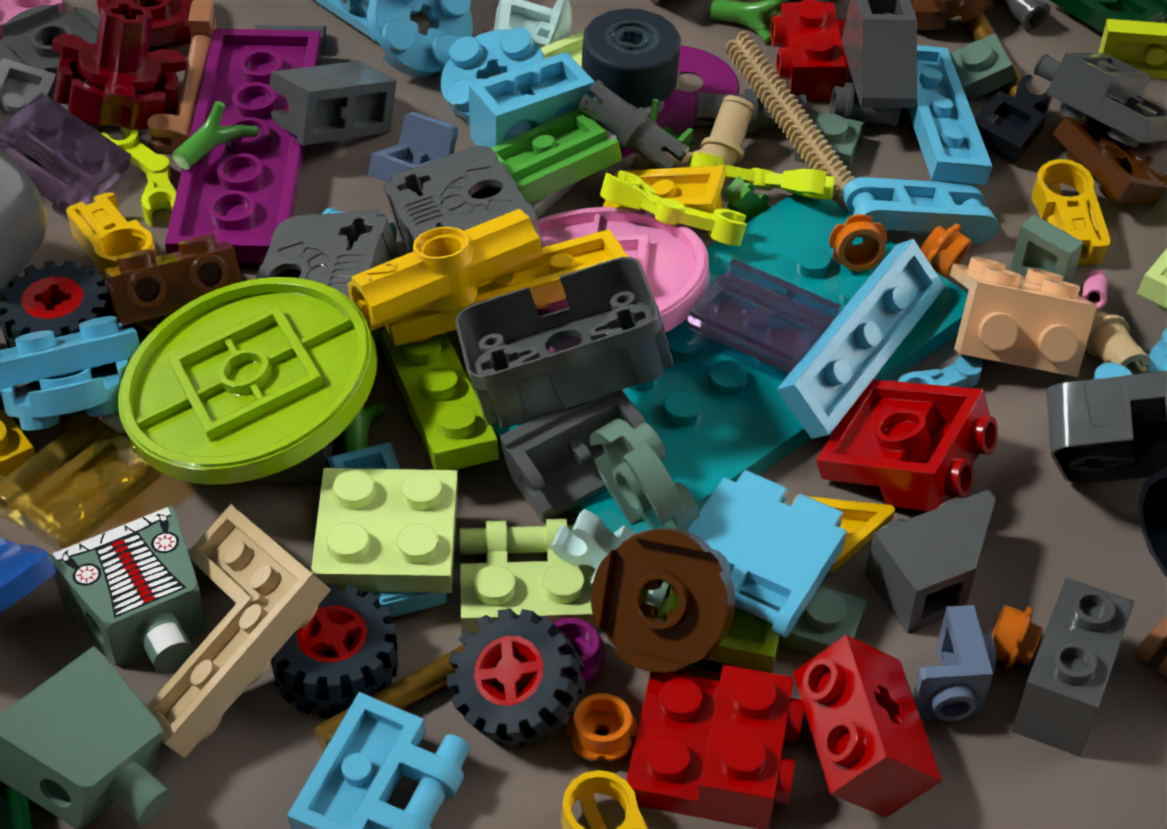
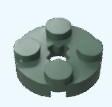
[590,419,700,531]

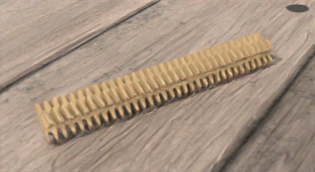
[725,31,855,214]

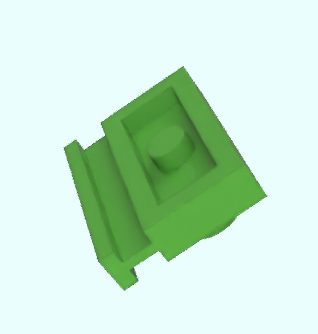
[491,108,622,204]

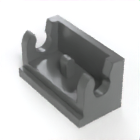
[270,61,397,145]
[500,390,645,524]

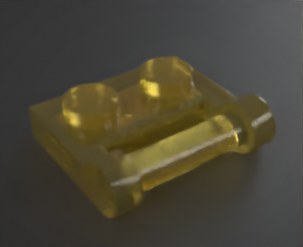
[0,411,161,551]

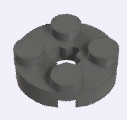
[0,5,100,78]

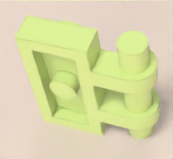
[460,519,599,634]

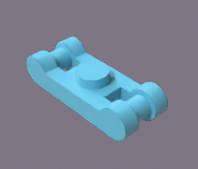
[842,177,999,244]

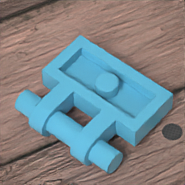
[287,692,471,829]

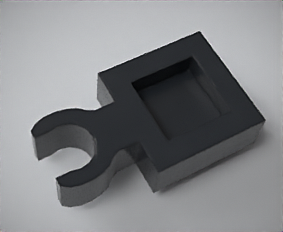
[975,74,1052,162]

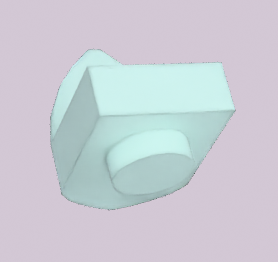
[494,0,572,48]

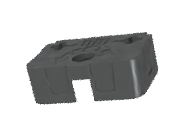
[384,146,544,253]
[256,209,402,351]
[455,257,673,428]
[1046,371,1167,483]

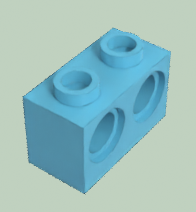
[469,52,595,148]

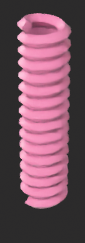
[1082,269,1108,310]

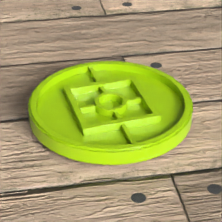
[118,277,377,485]

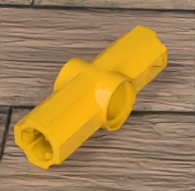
[347,209,542,331]

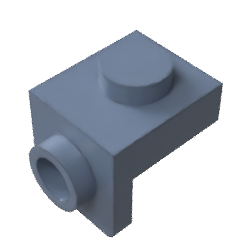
[368,112,458,183]
[913,605,996,721]

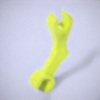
[101,127,177,227]
[688,152,836,200]
[600,170,747,246]

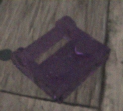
[0,92,131,221]

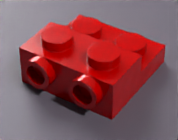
[770,0,855,101]
[816,379,998,511]
[626,665,804,829]

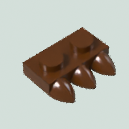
[1053,116,1167,206]

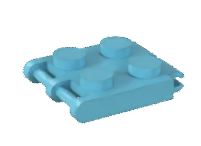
[663,470,846,638]

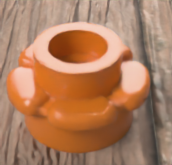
[829,214,887,272]
[921,224,972,279]
[992,605,1043,671]
[566,693,638,762]

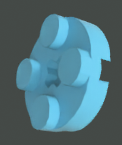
[367,0,473,77]
[441,27,545,126]
[0,359,129,431]

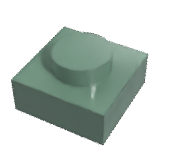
[949,33,1017,102]
[795,110,863,171]
[1011,215,1084,283]
[779,585,868,658]

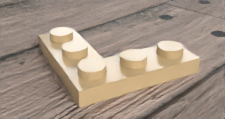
[146,504,331,758]

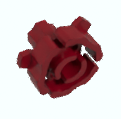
[51,0,187,130]

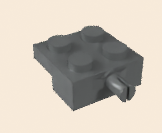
[1034,53,1167,147]

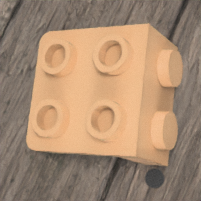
[950,257,1097,377]

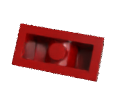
[793,634,942,818]

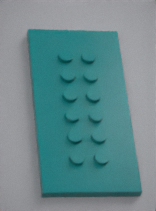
[491,194,968,534]

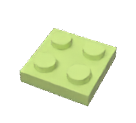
[311,468,458,593]

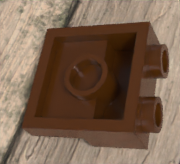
[104,234,242,326]

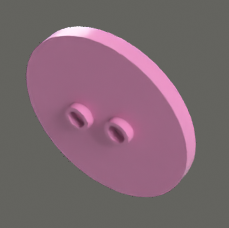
[537,207,710,353]

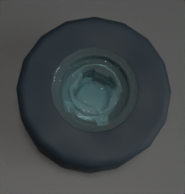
[581,8,681,109]

